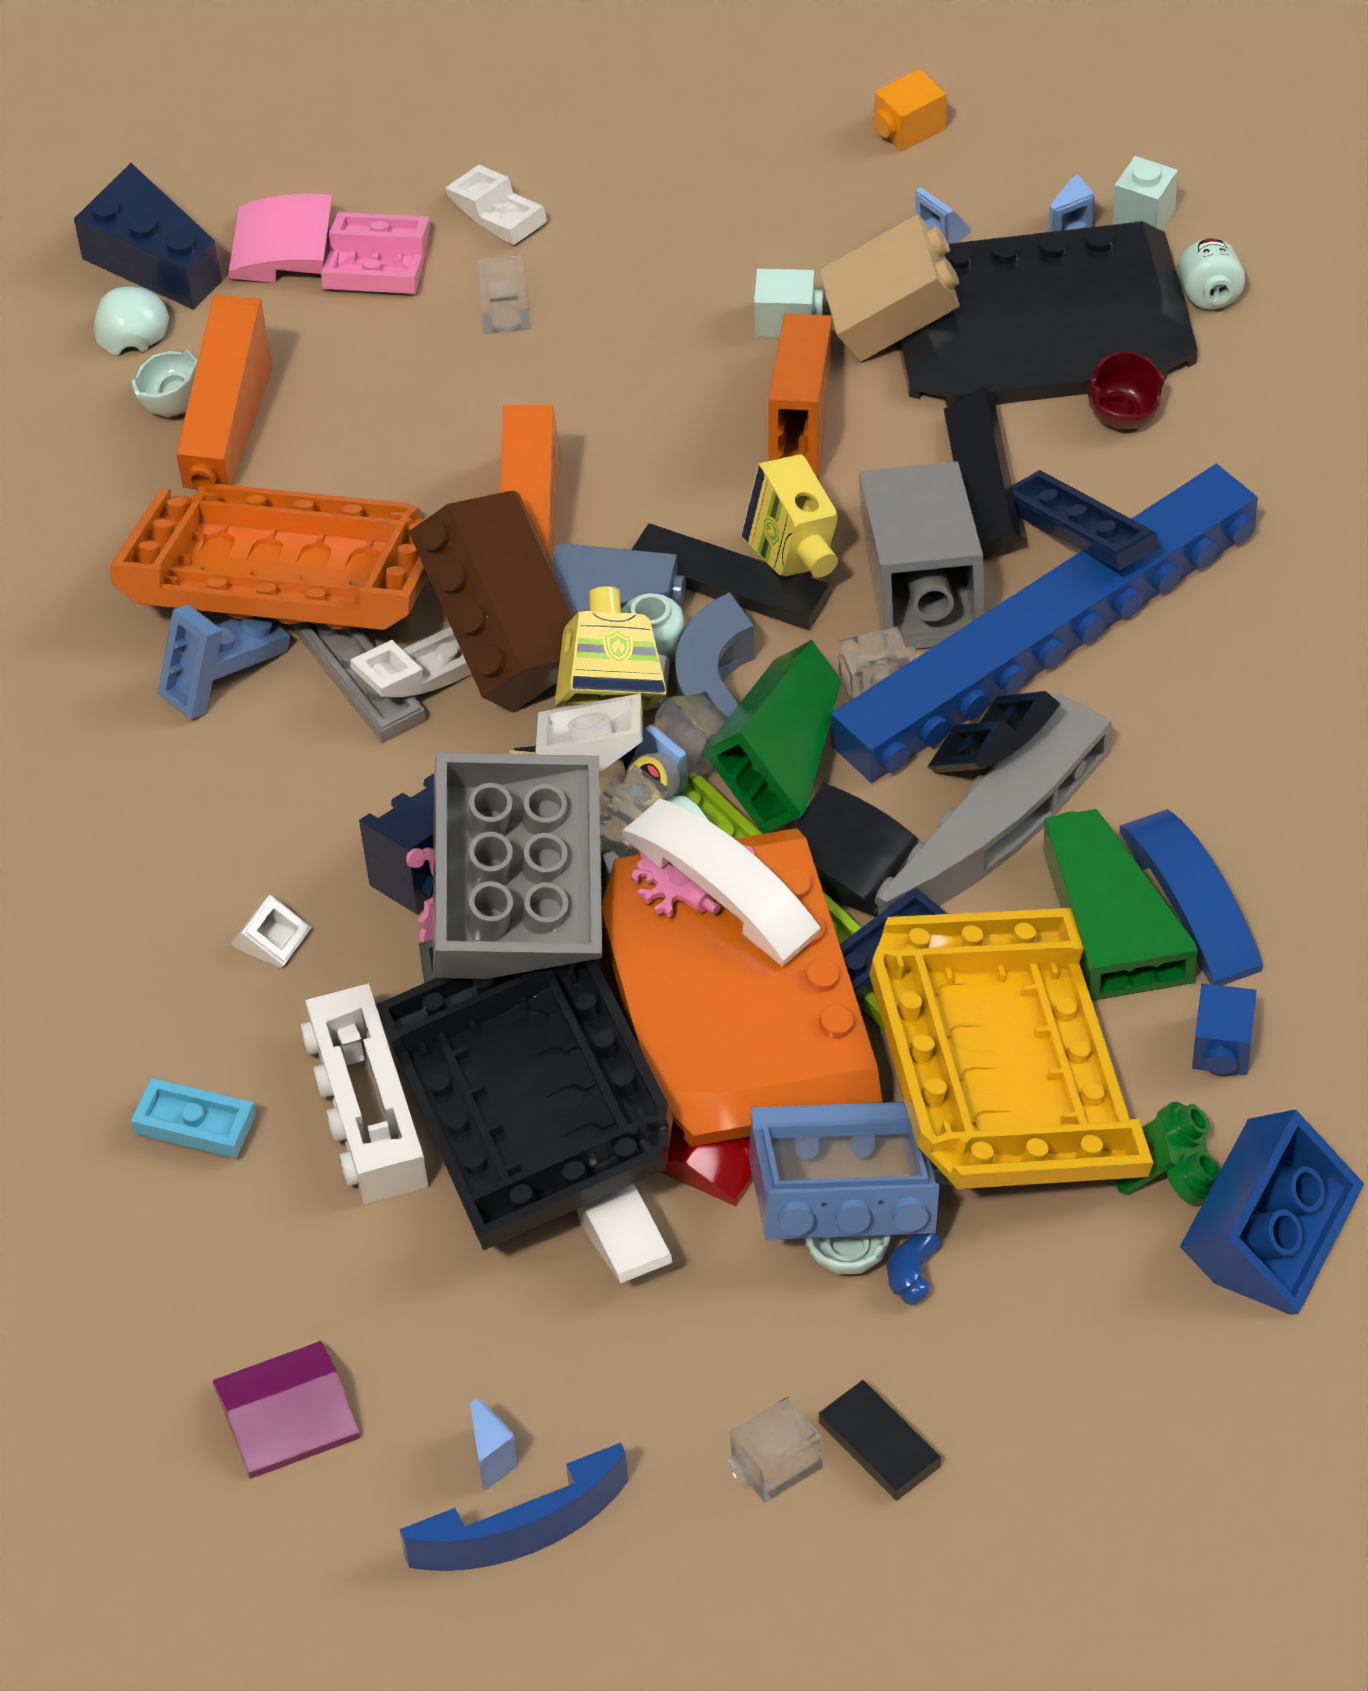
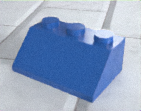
[1180,1109,1364,1315]

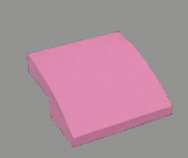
[229,194,332,283]
[321,212,430,294]

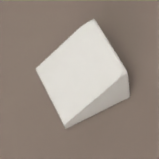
[230,895,312,968]

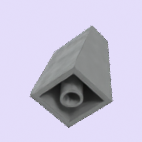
[859,462,985,652]

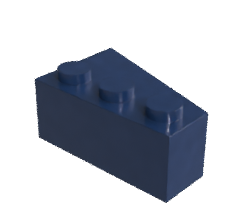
[74,163,222,310]
[359,773,434,915]

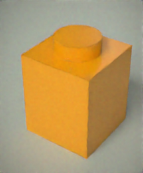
[873,69,947,151]

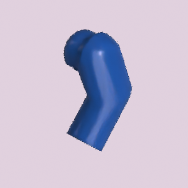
[887,1233,941,1305]

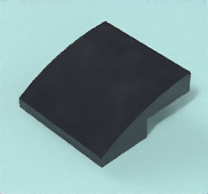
[927,691,1061,773]
[793,782,918,916]

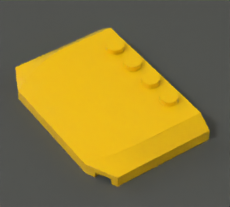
[869,908,1153,1189]

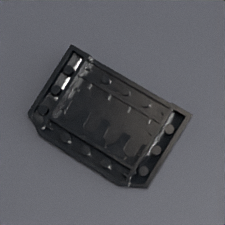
[897,221,1197,406]
[376,959,673,1251]

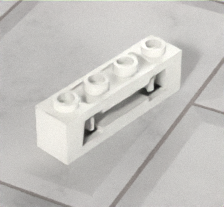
[300,983,428,1205]

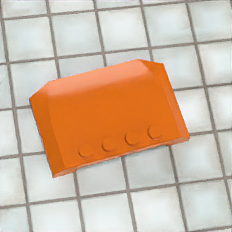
[110,484,428,630]
[601,828,883,1147]

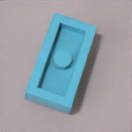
[131,1078,256,1159]

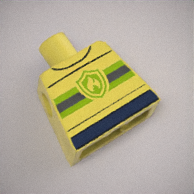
[741,454,838,578]
[555,586,666,710]

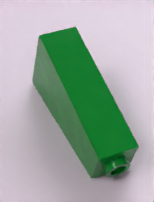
[702,640,842,834]
[1043,809,1198,1001]

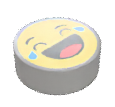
[626,753,680,806]

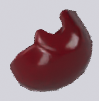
[1088,351,1164,429]

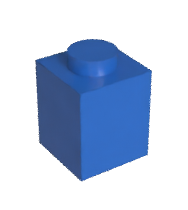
[1192,983,1257,1075]

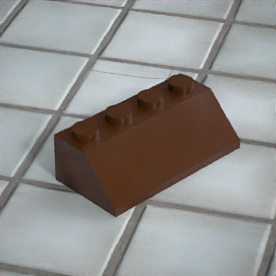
[408,490,575,712]

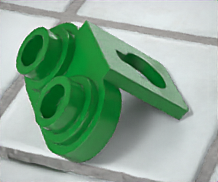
[1116,1102,1219,1205]

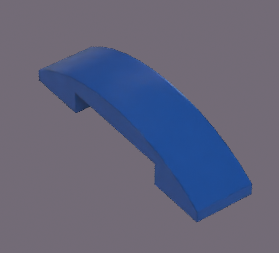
[1119,809,1263,986]
[400,1443,628,1571]

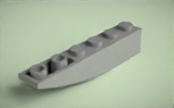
[875,693,1111,915]

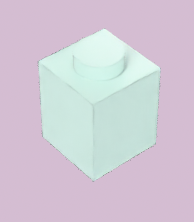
[1113,156,1178,231]
[754,269,824,337]

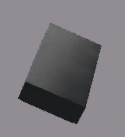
[819,1380,941,1501]

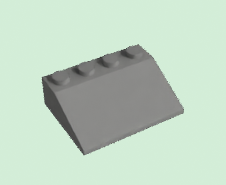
[433,752,602,979]

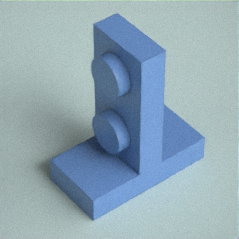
[158,604,291,720]

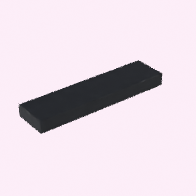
[944,386,1022,561]
[631,523,830,630]

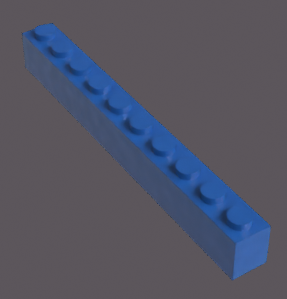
[831,463,1258,783]

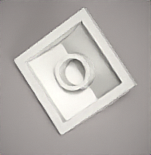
[536,693,643,773]

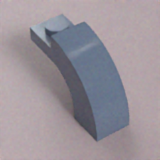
[675,592,755,740]

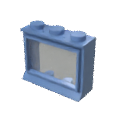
[749,1102,939,1240]

